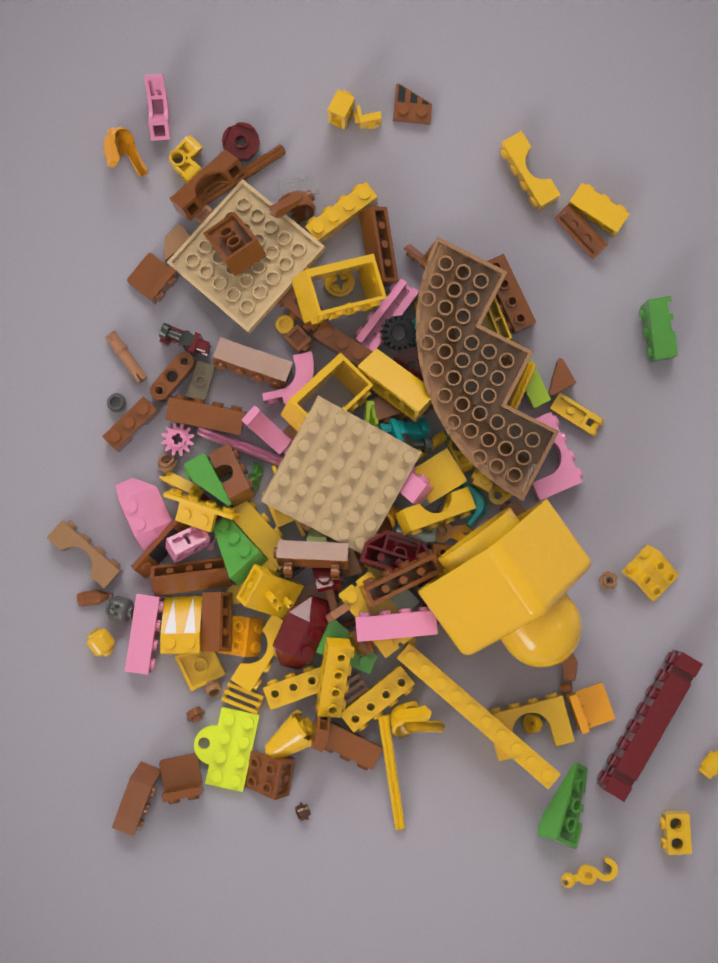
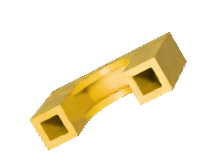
[489,692,575,761]

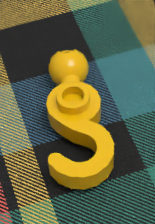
[561,856,618,888]

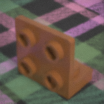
[245,750,295,800]

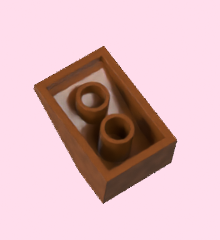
[203,212,267,277]

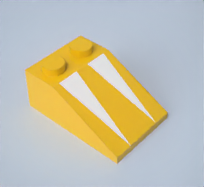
[160,596,203,655]

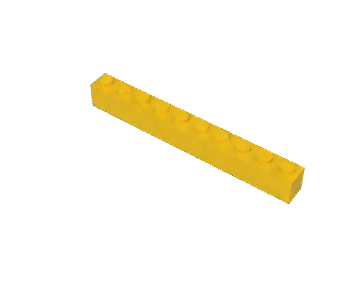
[396,642,561,789]

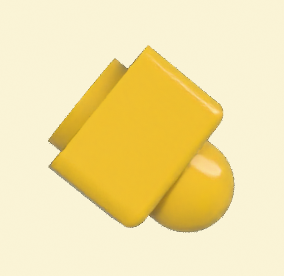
[418,498,591,667]

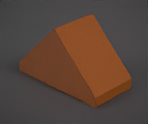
[548,358,576,398]

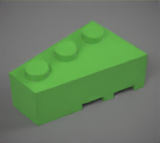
[639,296,678,362]
[214,517,268,586]
[316,619,377,674]

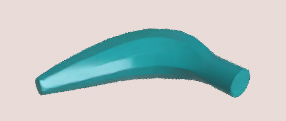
[459,482,487,528]

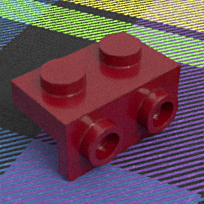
[312,567,344,593]

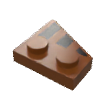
[393,83,432,125]

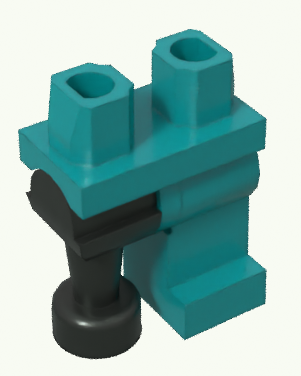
[379,418,433,453]

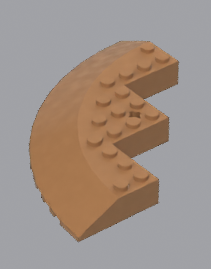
[416,237,559,501]

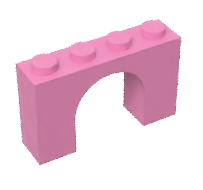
[531,412,583,501]

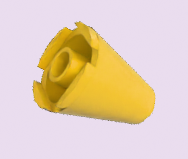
[264,710,312,760]

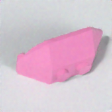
[115,478,172,551]

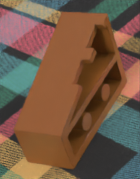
[112,761,161,836]

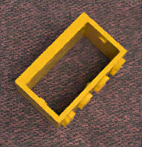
[291,254,387,325]
[280,353,374,432]

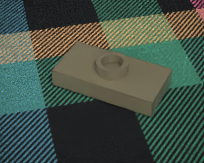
[186,360,216,402]

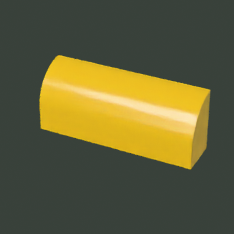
[357,348,431,422]

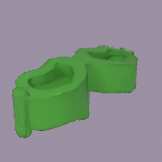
[248,462,263,491]

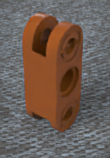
[150,352,196,402]

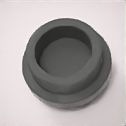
[107,393,127,412]

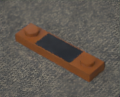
[131,517,191,579]

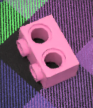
[165,526,210,563]

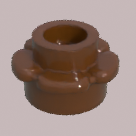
[295,802,311,821]

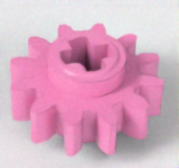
[161,423,195,457]

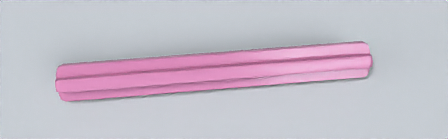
[197,427,284,466]

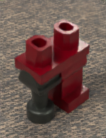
[159,323,212,357]

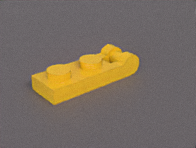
[549,392,604,437]

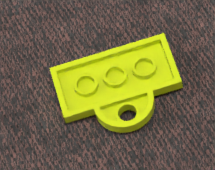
[194,706,260,792]

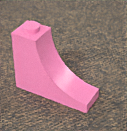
[242,405,292,456]

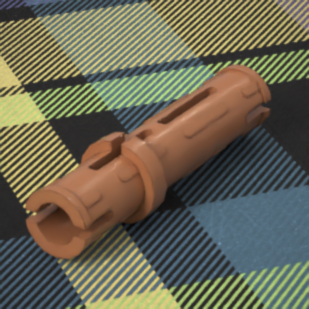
[105,331,148,384]

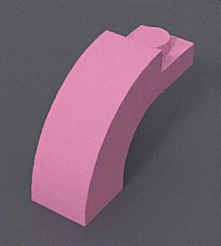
[144,74,171,141]

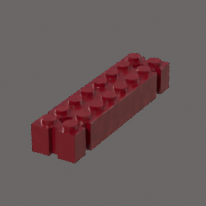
[597,650,703,802]

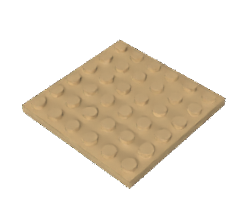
[167,179,326,334]
[260,395,422,553]

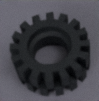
[380,316,416,350]

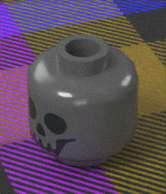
[105,596,134,623]

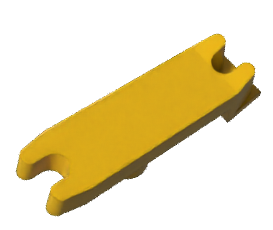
[159,471,205,497]

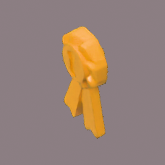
[435,522,472,543]

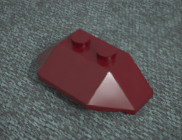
[359,530,435,583]
[273,595,329,670]

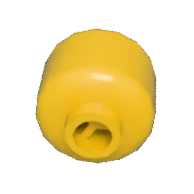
[86,627,116,657]

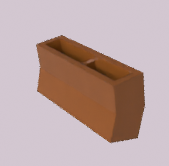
[311,715,330,752]

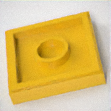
[175,651,226,692]

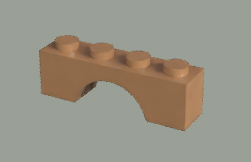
[47,520,123,589]

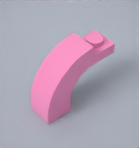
[262,351,315,405]

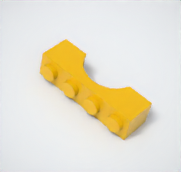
[500,131,560,211]
[395,487,476,536]
[230,615,284,692]

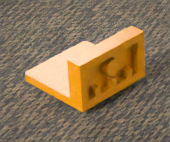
[566,682,615,734]

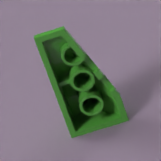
[537,762,587,849]

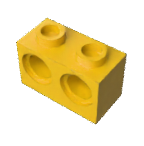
[327,90,355,130]
[659,810,692,855]

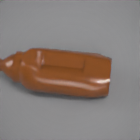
[77,590,114,607]

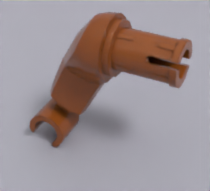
[560,653,578,694]

